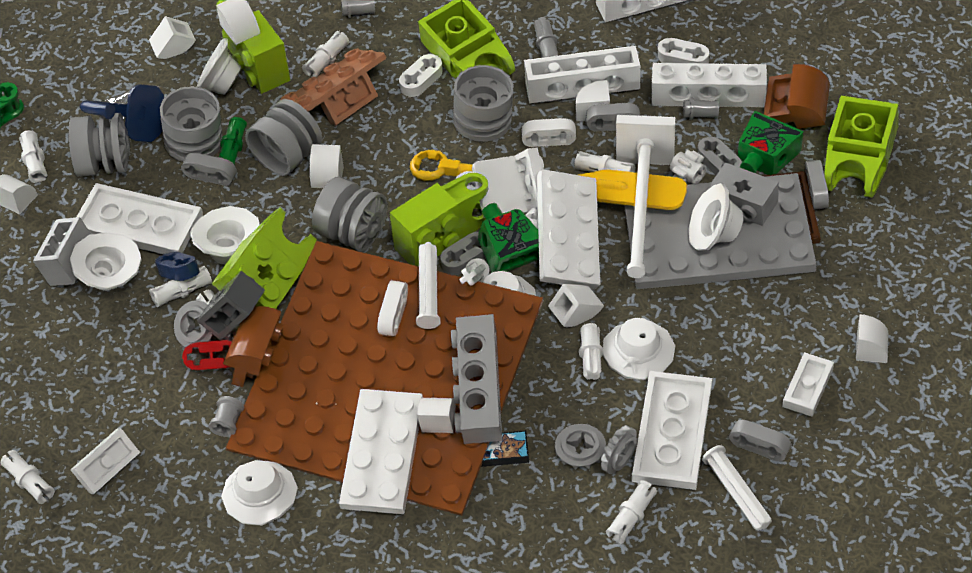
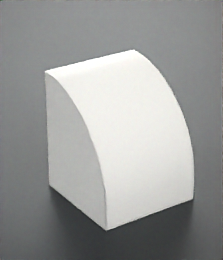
[216,0,260,45]
[149,16,196,59]
[576,80,610,121]
[310,144,344,188]
[0,174,38,214]
[548,284,604,327]
[856,314,888,363]
[417,398,456,433]

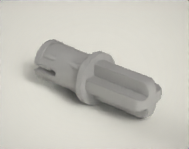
[534,17,559,58]

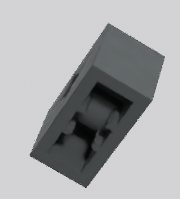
[197,271,265,340]

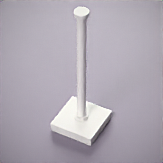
[616,115,675,278]

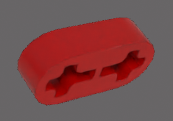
[182,340,232,370]

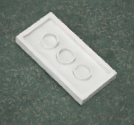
[537,169,600,289]
[77,183,203,254]
[632,371,712,490]
[339,389,423,514]

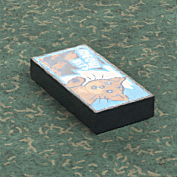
[481,430,529,467]

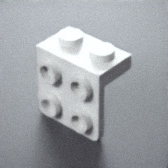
[472,147,544,217]

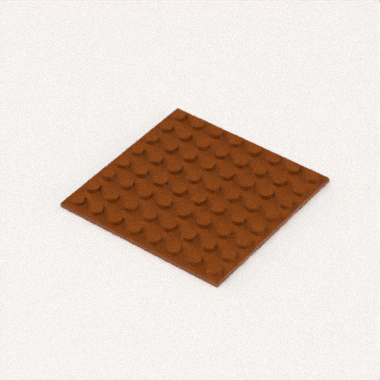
[226,241,544,516]

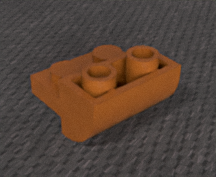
[764,64,830,129]
[223,306,284,387]

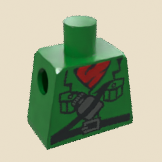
[738,111,804,175]
[478,203,539,273]

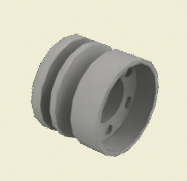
[453,65,514,142]
[160,86,222,162]
[245,99,323,176]
[69,113,130,177]
[312,177,388,252]

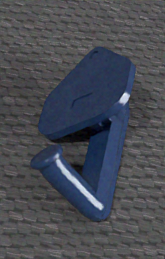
[80,84,165,142]

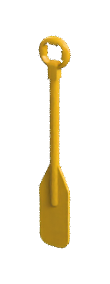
[410,150,687,210]

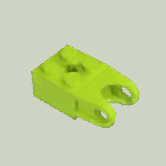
[216,0,291,94]
[418,0,515,79]
[824,96,898,198]
[389,173,489,266]
[212,207,317,309]

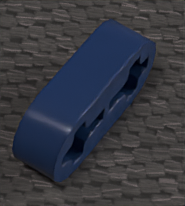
[155,252,200,281]

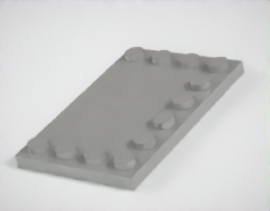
[624,173,816,289]

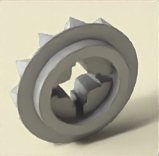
[174,300,213,349]
[555,424,606,470]
[601,425,637,474]

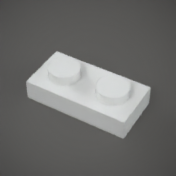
[782,352,834,417]
[71,428,140,494]

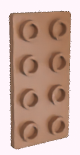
[280,48,387,125]

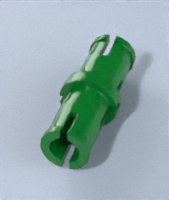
[219,117,247,165]

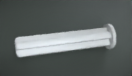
[416,242,441,329]
[459,258,489,286]
[702,445,772,531]

